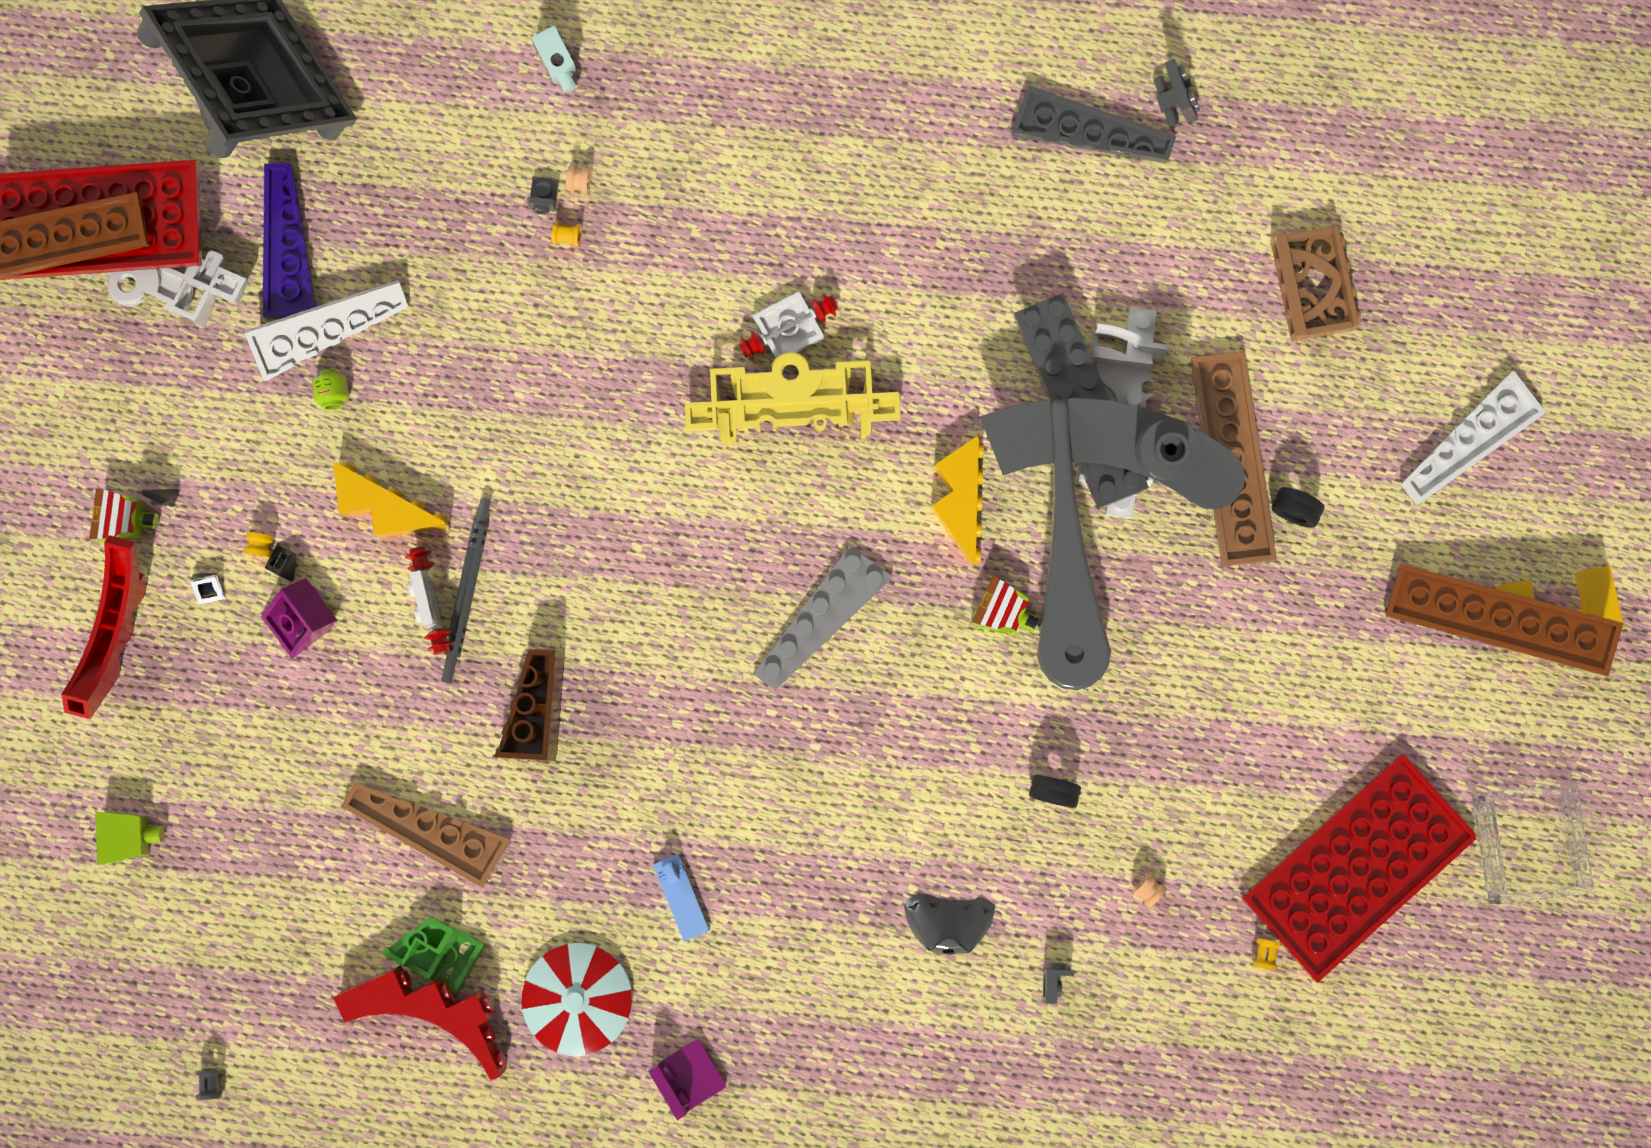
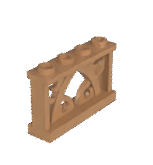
[1270,225,1361,342]

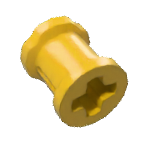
[551,221,582,248]
[1253,938,1281,970]

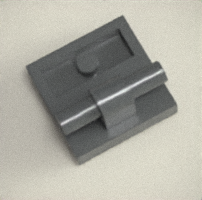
[1153,59,1200,128]

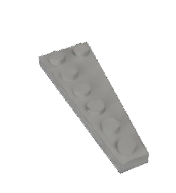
[754,546,893,691]

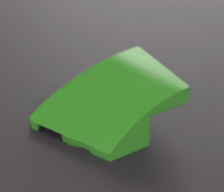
[382,917,486,994]

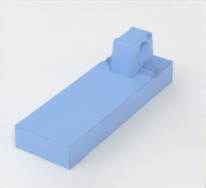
[653,854,710,941]

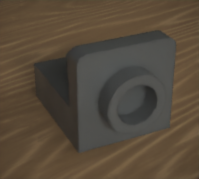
[527,177,559,215]
[1043,963,1074,1004]

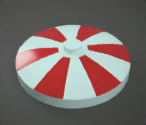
[521,943,633,1056]

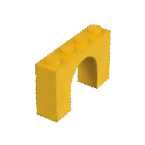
[1496,566,1625,654]

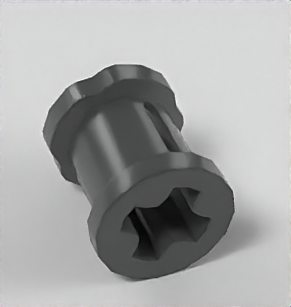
[196,1068,222,1100]

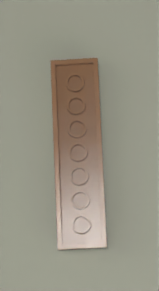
[1190,351,1277,567]

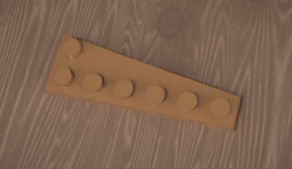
[341,783,511,888]

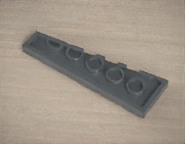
[1011,85,1176,164]

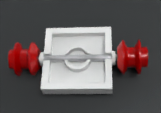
[738,291,839,360]
[405,546,454,655]

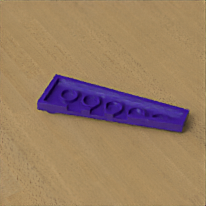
[262,163,316,319]

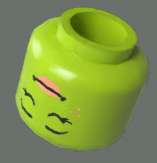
[312,369,349,410]

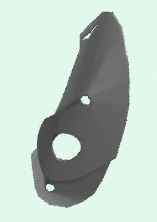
[904,894,995,956]

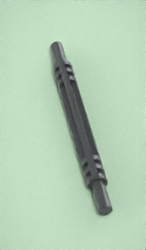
[441,498,491,684]

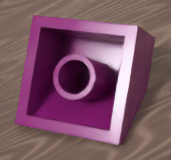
[261,578,337,659]

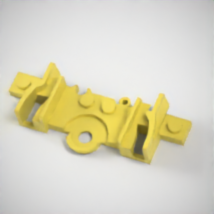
[685,352,901,446]

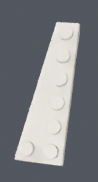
[244,280,408,381]
[1401,371,1546,505]

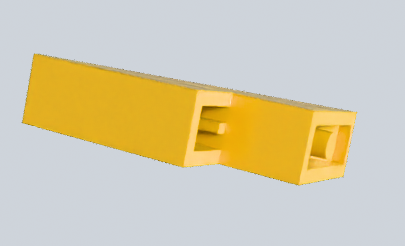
[931,436,984,567]
[333,461,450,538]

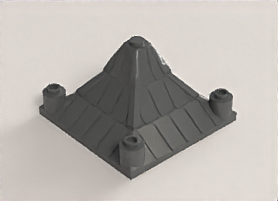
[136,0,357,158]

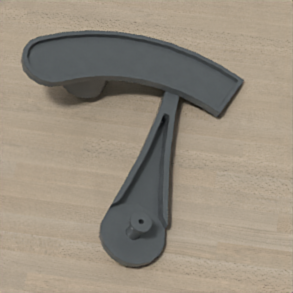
[979,398,1245,690]

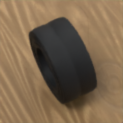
[1271,487,1325,528]
[1029,775,1081,808]

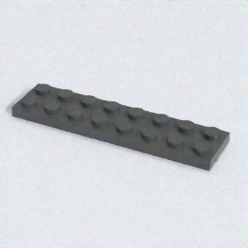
[1013,293,1149,510]

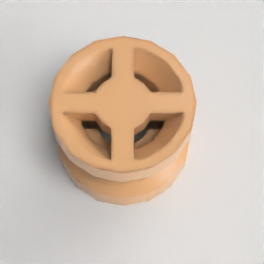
[566,165,592,194]
[1132,873,1167,908]

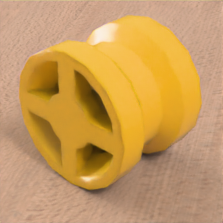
[243,532,274,558]

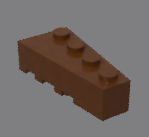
[494,649,564,761]

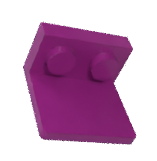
[648,1039,726,1121]

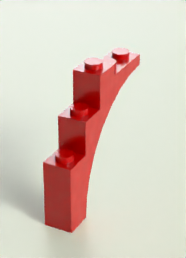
[61,535,146,719]
[333,965,507,1081]

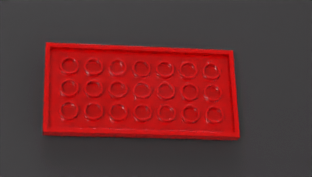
[0,159,202,280]
[1241,754,1478,983]

